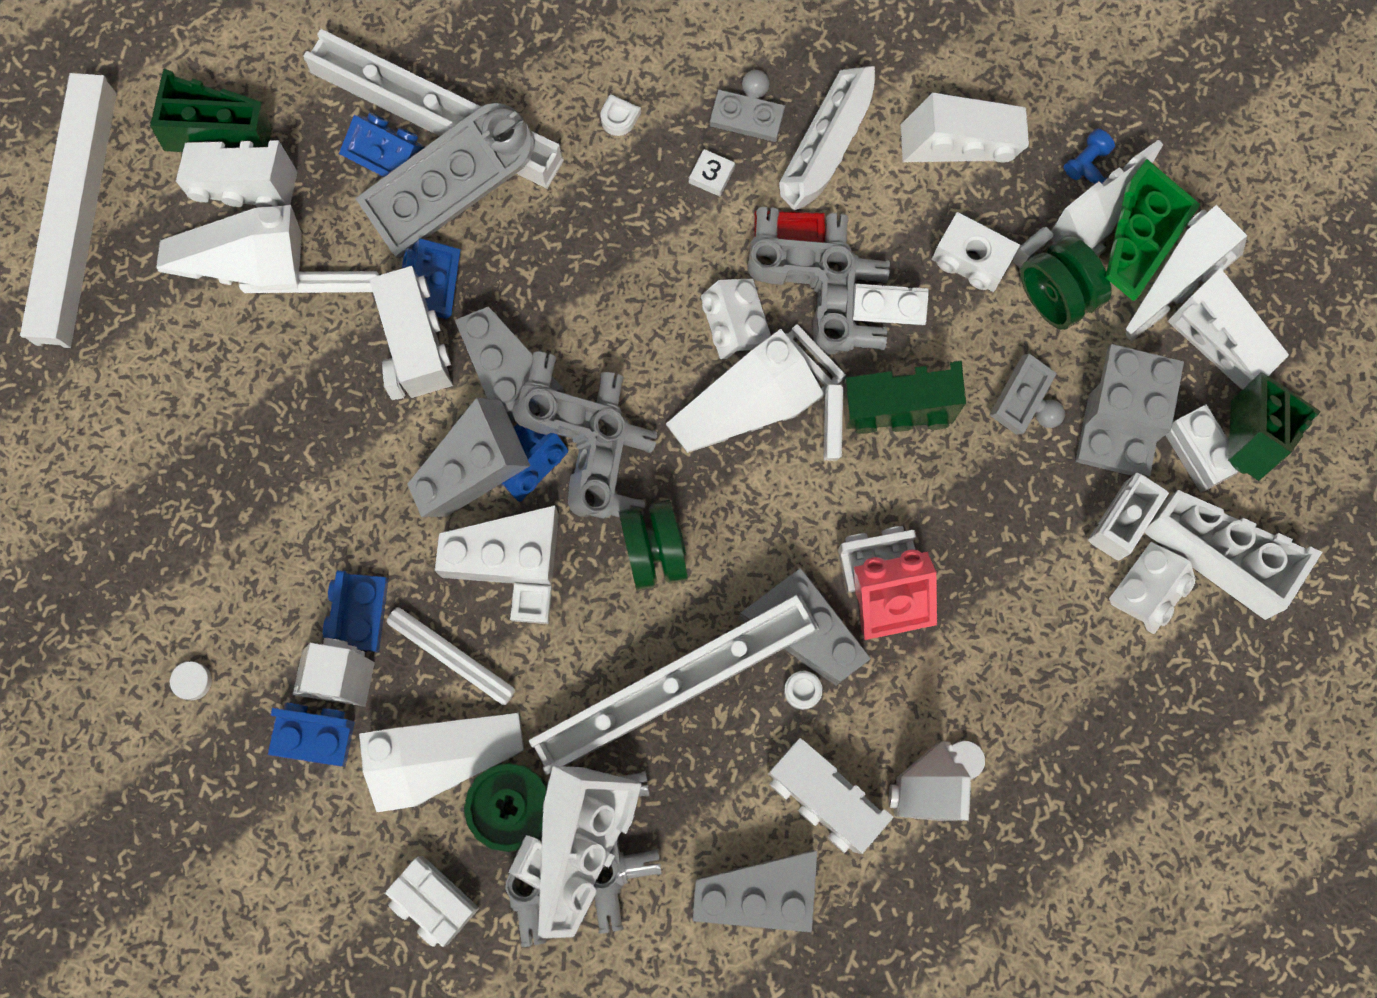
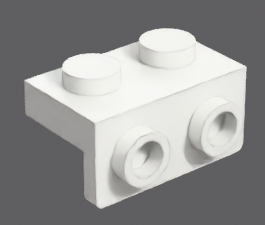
[701,279,771,359]
[838,526,916,593]
[1109,542,1195,634]

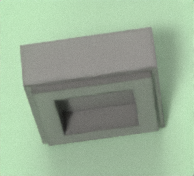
[1013,227,1055,268]

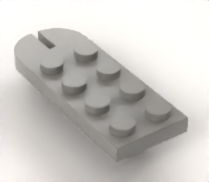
[355,103,534,258]

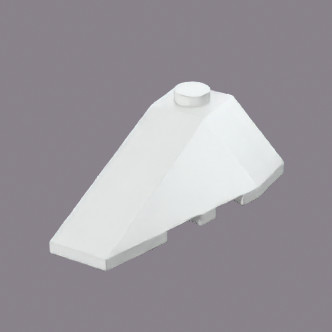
[1051,140,1164,257]
[156,205,302,291]
[666,329,824,453]
[888,741,971,821]

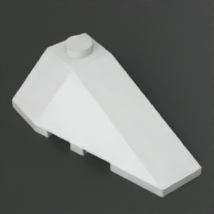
[1126,205,1247,341]
[359,713,524,812]
[538,766,641,938]

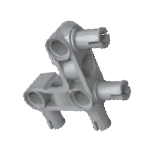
[747,207,890,355]
[513,352,657,519]
[506,771,662,947]

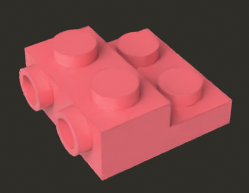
[854,550,937,640]

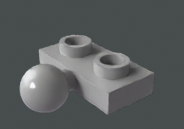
[710,70,785,142]
[989,353,1065,435]

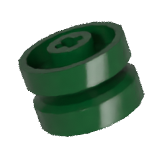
[1020,236,1112,330]
[618,499,688,591]
[464,763,548,852]

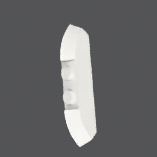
[779,66,875,210]

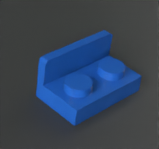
[339,113,426,177]
[402,238,460,319]
[501,423,569,502]
[323,570,389,653]
[268,703,355,767]

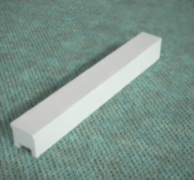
[303,29,564,188]
[20,73,117,348]
[529,595,819,775]

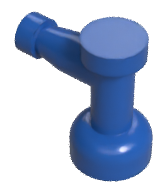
[1064,129,1115,184]

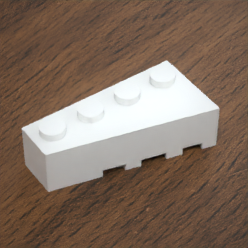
[1144,490,1322,620]

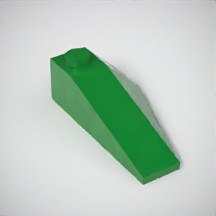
[1105,159,1201,301]

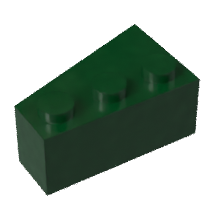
[150,68,272,152]
[843,360,966,434]
[1228,372,1321,481]

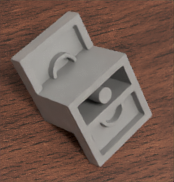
[1075,344,1184,478]

